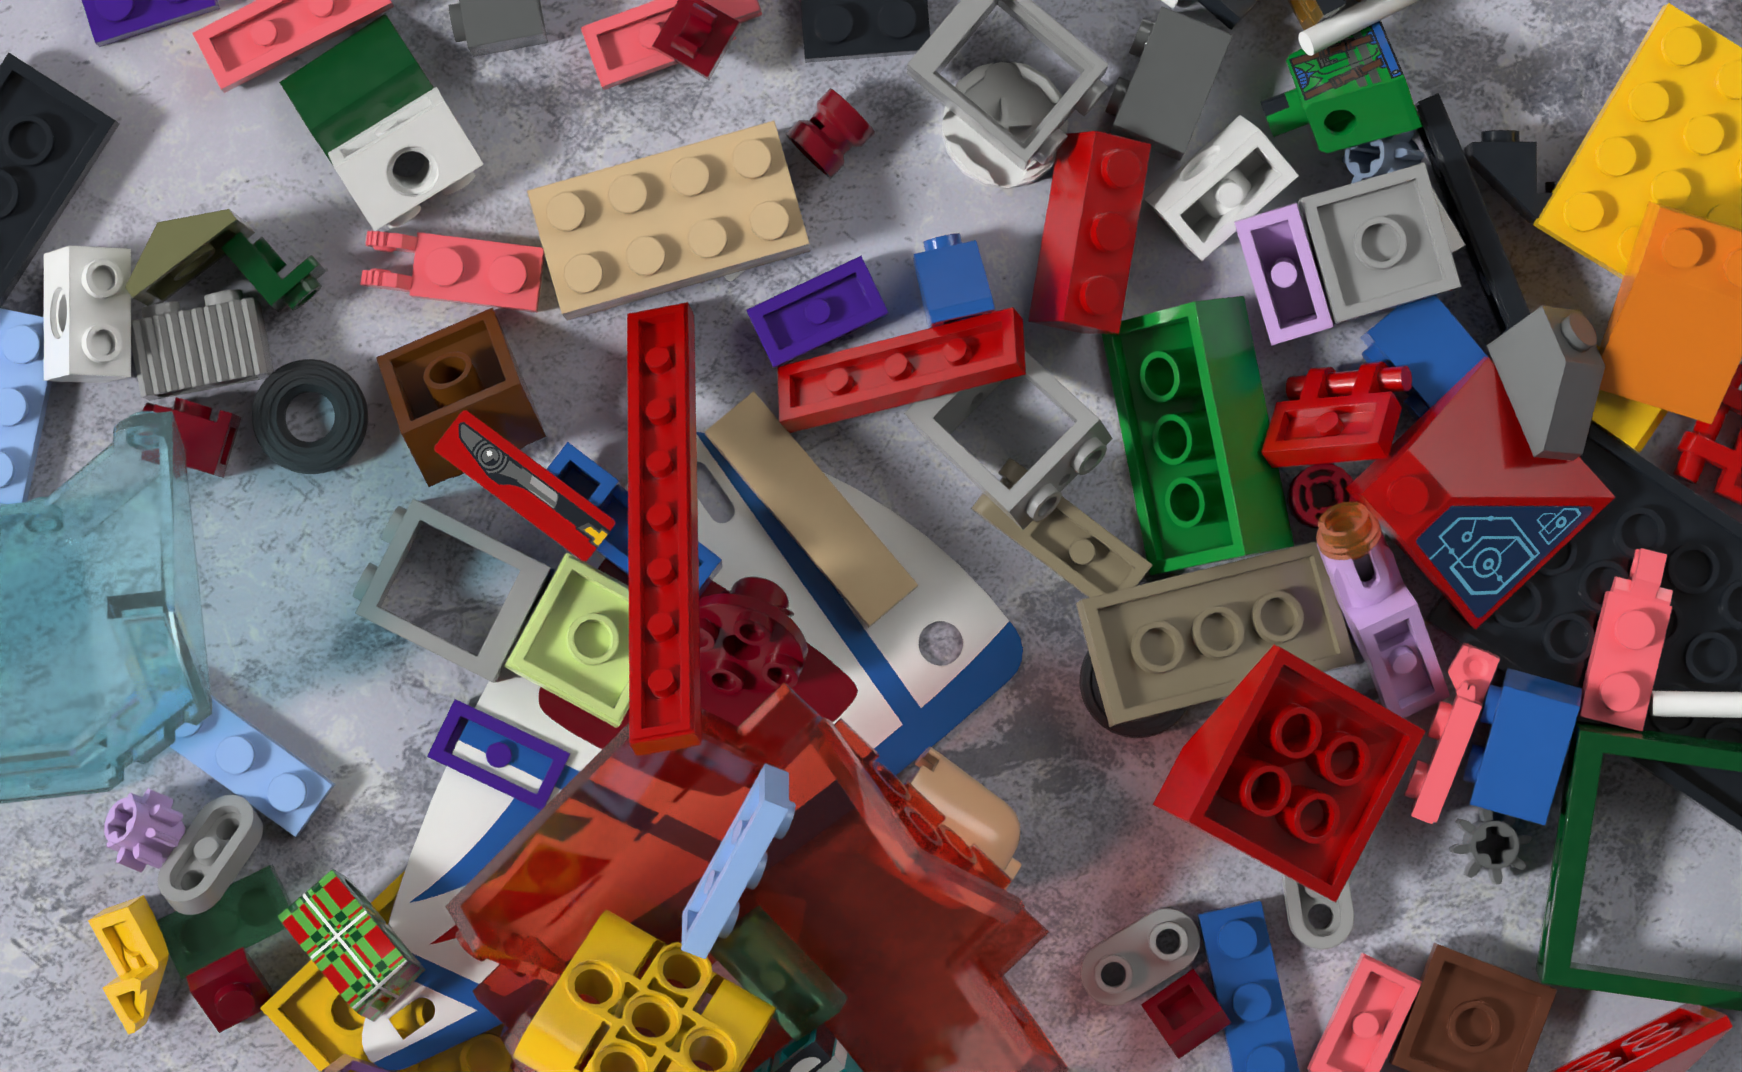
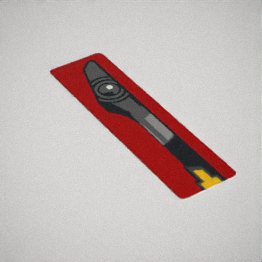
[434,410,615,562]

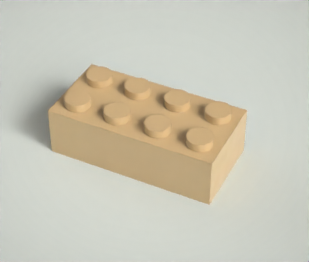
[527,121,811,321]

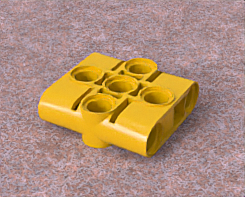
[513,909,776,1072]

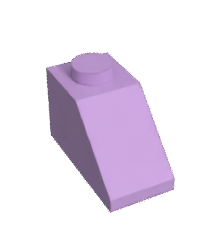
[1234,202,1334,346]

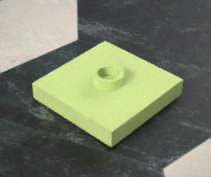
[504,552,629,728]

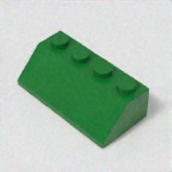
[1102,296,1294,575]

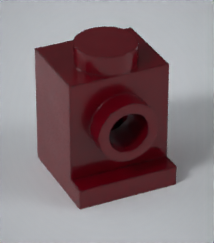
[136,397,242,478]

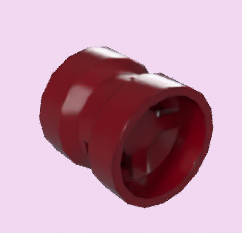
[786,88,875,179]
[1287,463,1356,529]

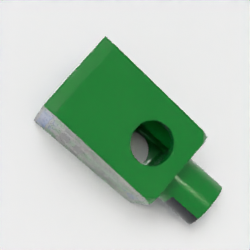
[1260,20,1422,153]

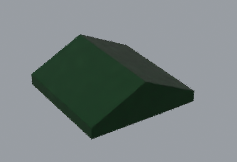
[279,13,434,167]

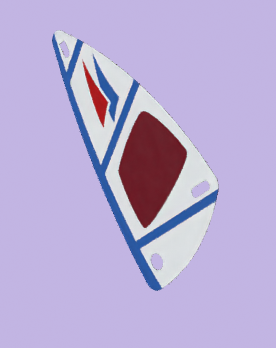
[362,432,1023,1071]

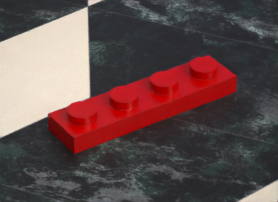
[778,307,1026,433]

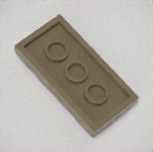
[1076,541,1356,727]

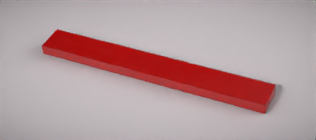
[627,302,702,756]

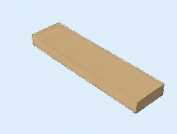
[705,391,918,628]

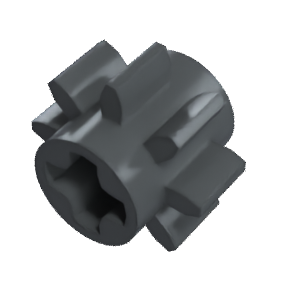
[1449,807,1532,885]

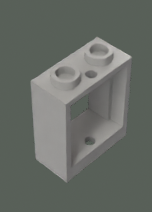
[907,0,1109,171]
[904,351,1113,530]
[353,499,555,683]

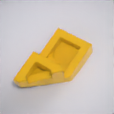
[88,895,169,1035]

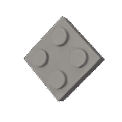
[1298,163,1461,325]

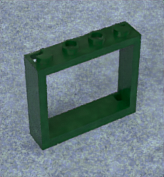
[1536,721,1742,1011]

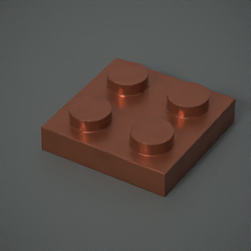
[1389,943,1557,1072]

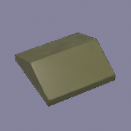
[125,209,255,306]

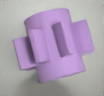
[104,788,185,873]

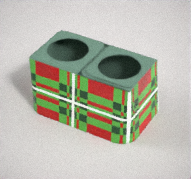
[278,869,425,1022]

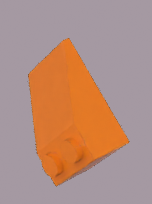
[1599,201,1742,424]

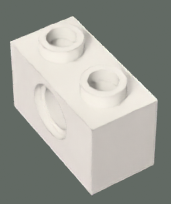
[328,87,484,231]
[1144,115,1299,261]
[44,246,131,383]

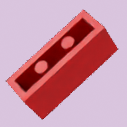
[1028,131,1151,334]

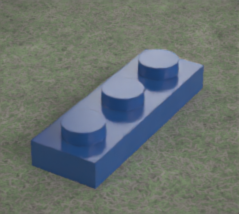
[1197,900,1300,1072]

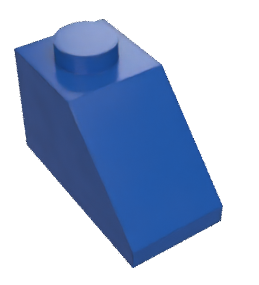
[913,233,995,328]

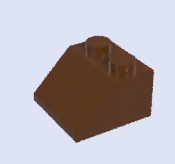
[376,307,546,487]

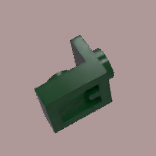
[221,231,326,312]

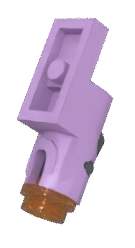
[1316,502,1450,718]

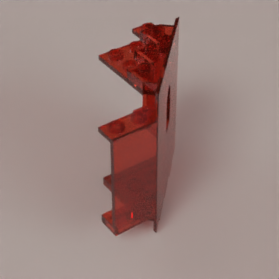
[445,682,1069,1072]

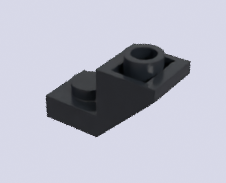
[1464,130,1559,223]

